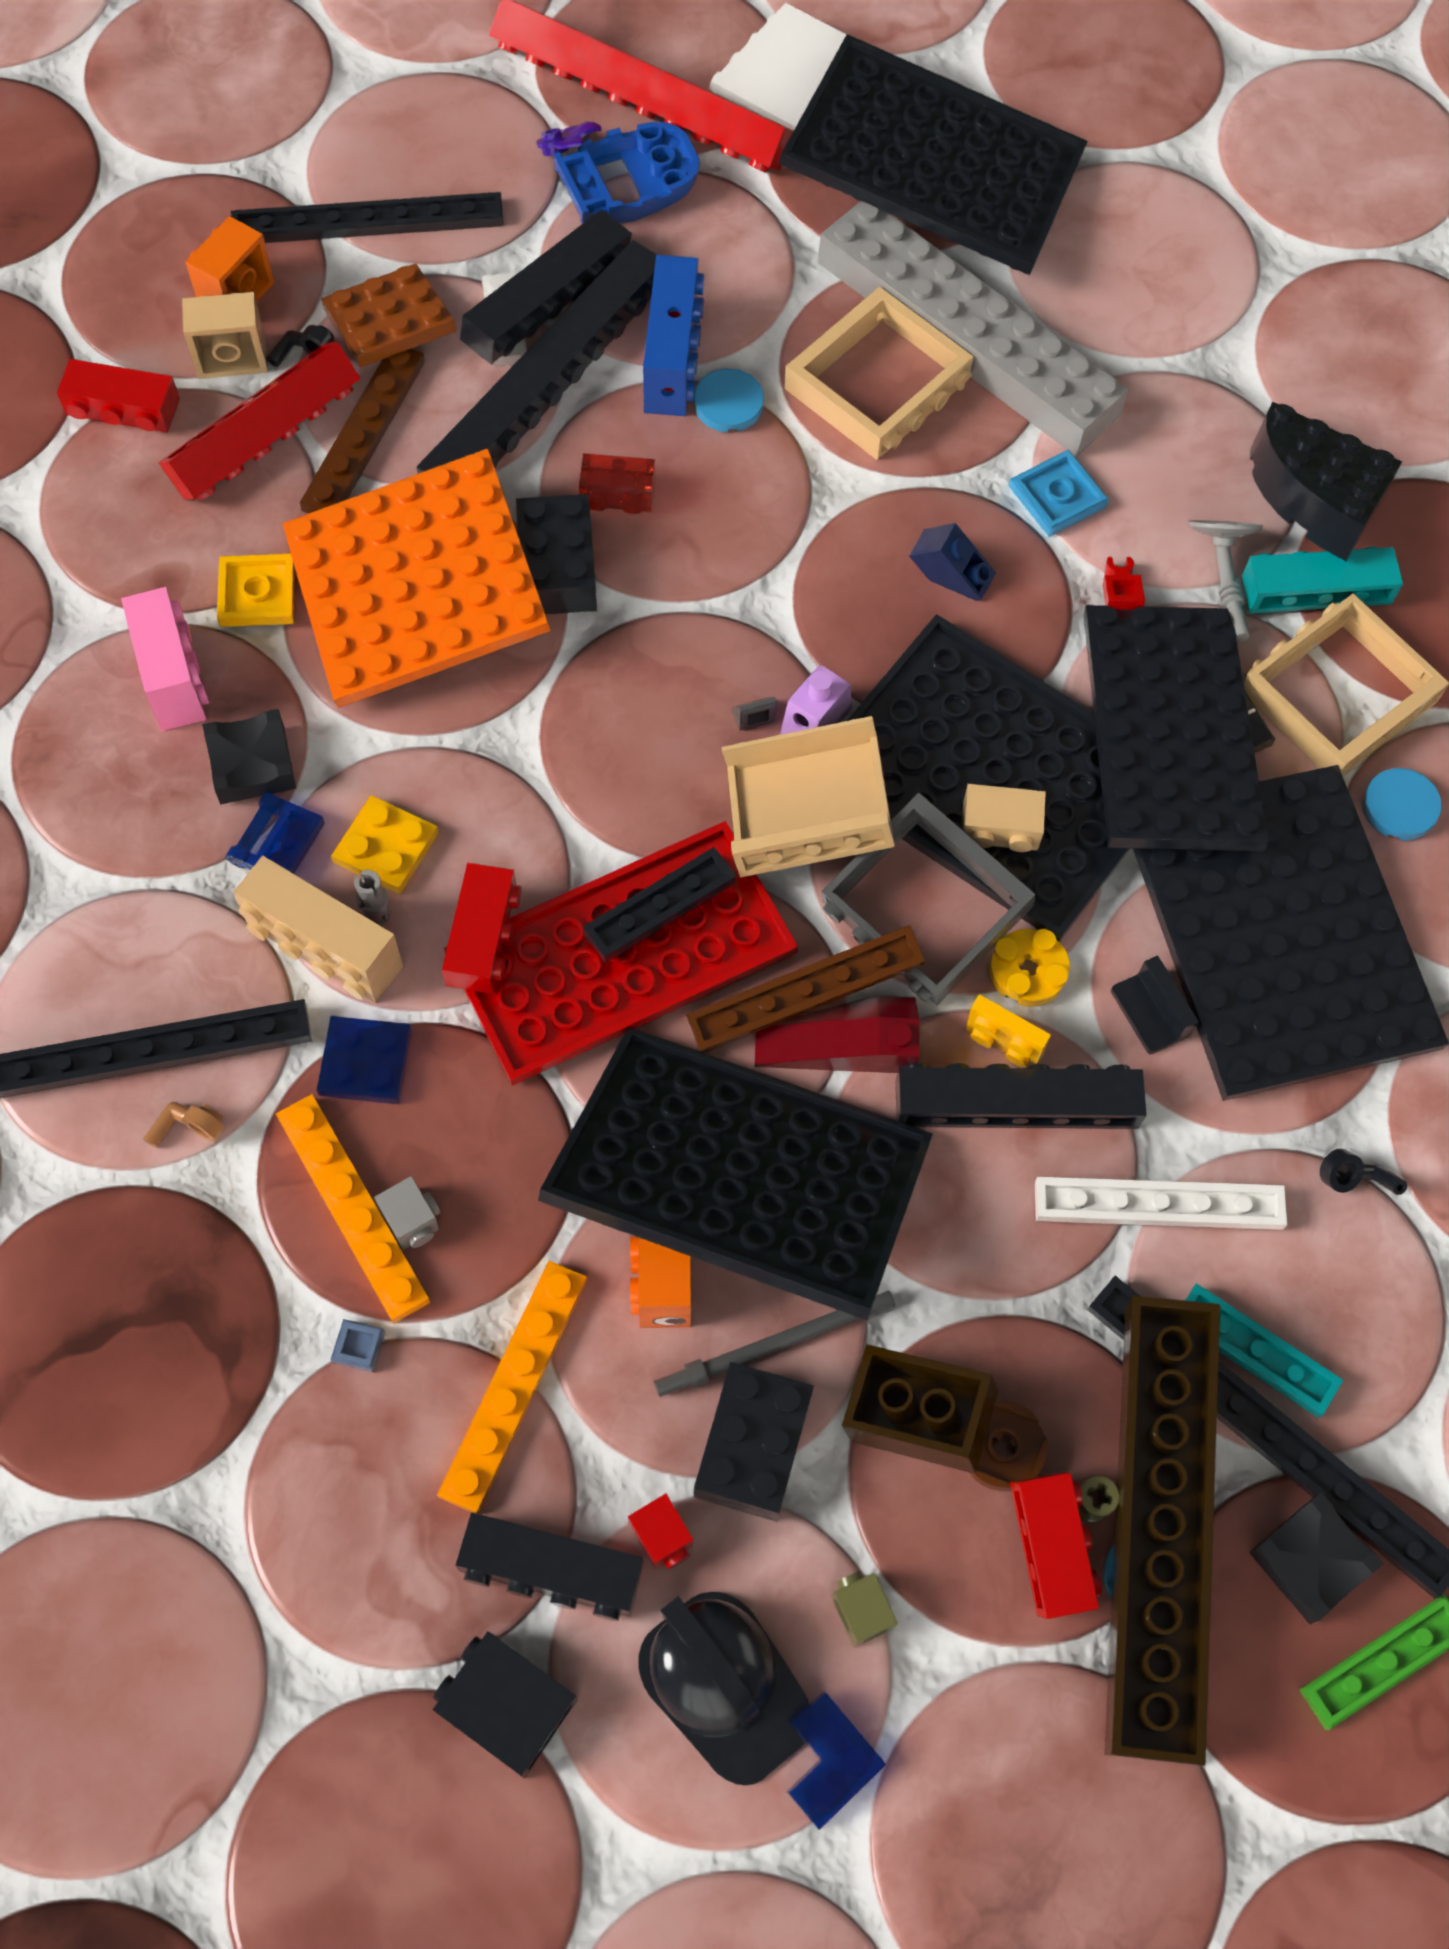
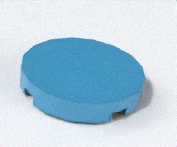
[694,368,764,432]
[1363,768,1441,841]

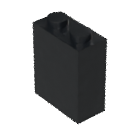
[432,1631,578,1779]

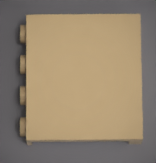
[722,716,895,878]

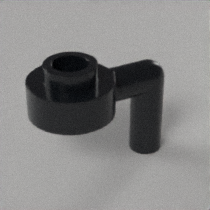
[266,325,335,367]
[1320,1148,1407,1195]

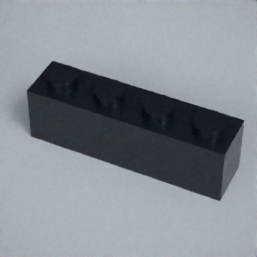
[456,1512,644,1621]

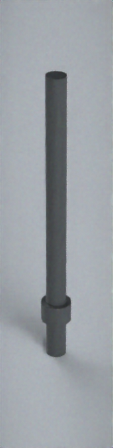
[654,1290,895,1397]

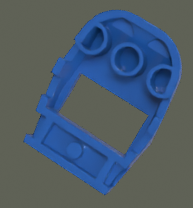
[554,122,699,224]

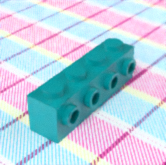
[1241,546,1403,614]

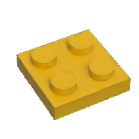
[217,554,295,627]
[331,795,439,894]
[966,994,1051,1068]

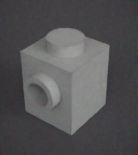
[374,1176,441,1250]

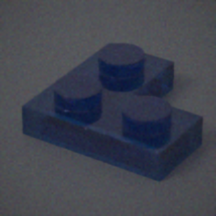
[786,1692,887,1830]

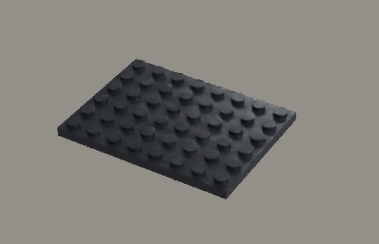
[778,34,1088,275]
[847,614,1131,942]
[1133,765,1449,1101]
[538,1027,933,1320]

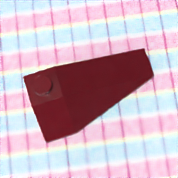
[754,996,919,1073]

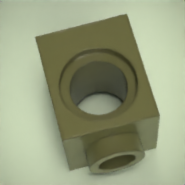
[831,1571,898,1648]

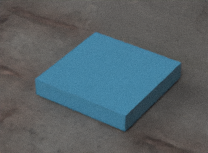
[1009,449,1109,537]

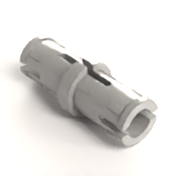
[354,870,390,926]

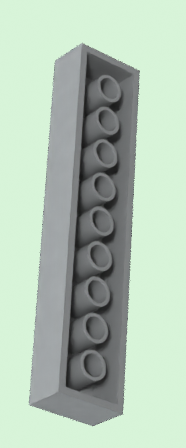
[818,201,1129,457]

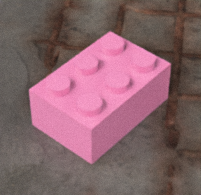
[121,587,209,732]

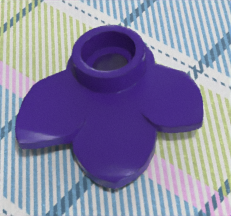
[537,121,602,156]

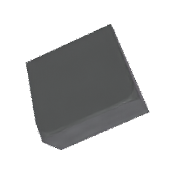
[732,697,776,731]

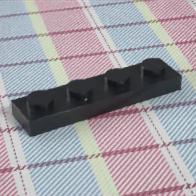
[583,847,736,963]

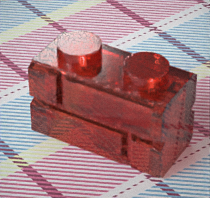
[579,453,655,514]

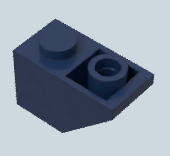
[909,523,996,601]

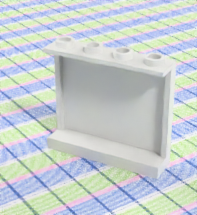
[710,3,846,130]

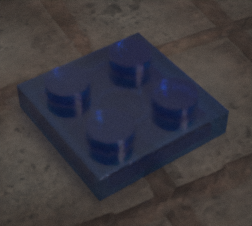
[316,1016,412,1105]

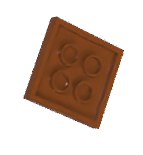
[321,263,457,368]

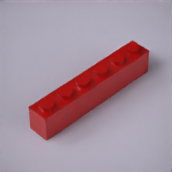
[158,341,361,501]

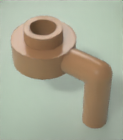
[143,1102,226,1148]

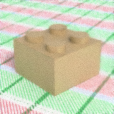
[182,292,268,379]

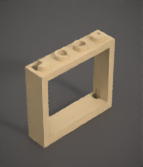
[784,286,974,460]
[1243,594,1449,776]

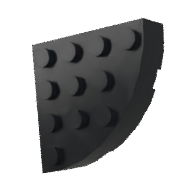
[1250,401,1402,561]

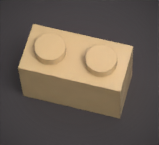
[961,784,1046,852]

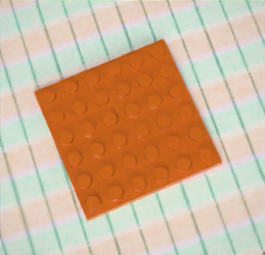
[282,448,551,708]

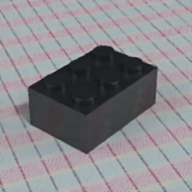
[516,494,597,614]
[693,1362,814,1522]

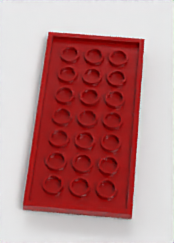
[444,821,798,1086]

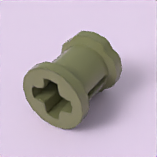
[1078,1476,1119,1523]

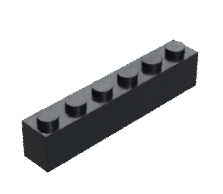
[460,209,632,364]
[895,1063,1147,1129]

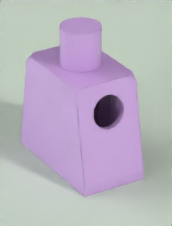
[780,665,852,734]

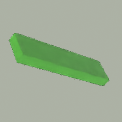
[1299,1594,1449,1730]

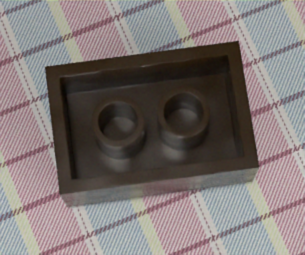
[842,1344,998,1474]

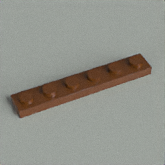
[300,349,425,514]
[686,925,926,1053]

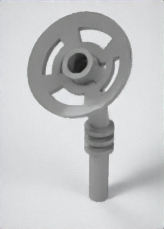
[1189,520,1263,642]

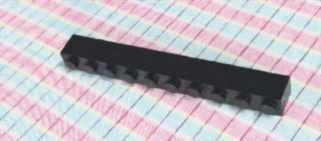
[416,240,658,474]

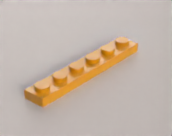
[276,1094,430,1324]
[437,1260,587,1514]

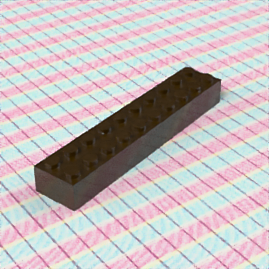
[1104,1296,1220,1766]

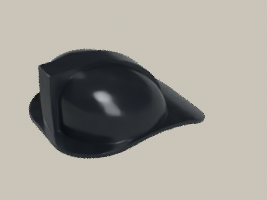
[638,1592,812,1786]

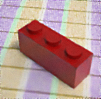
[57,359,180,433]
[442,862,522,994]
[1010,1472,1102,1619]

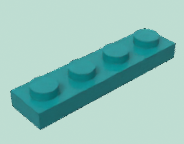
[1184,1283,1344,1418]

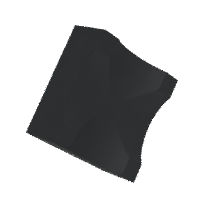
[202,709,296,805]
[1249,1492,1383,1624]

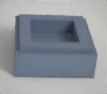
[330,1319,386,1373]

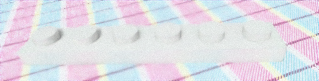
[1035,1177,1287,1230]

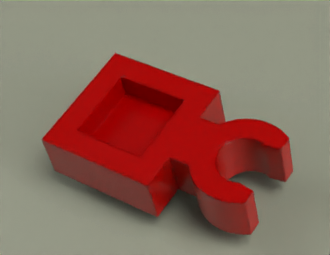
[1102,557,1145,610]

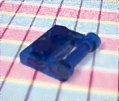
[225,793,325,874]

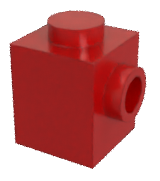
[628,1493,694,1570]

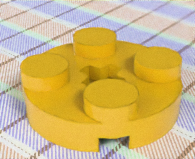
[989,929,1070,1007]

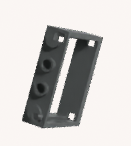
[821,793,1036,1005]

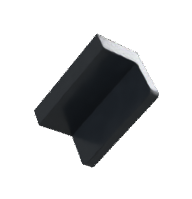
[1111,955,1199,1054]

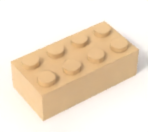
[233,855,404,1003]

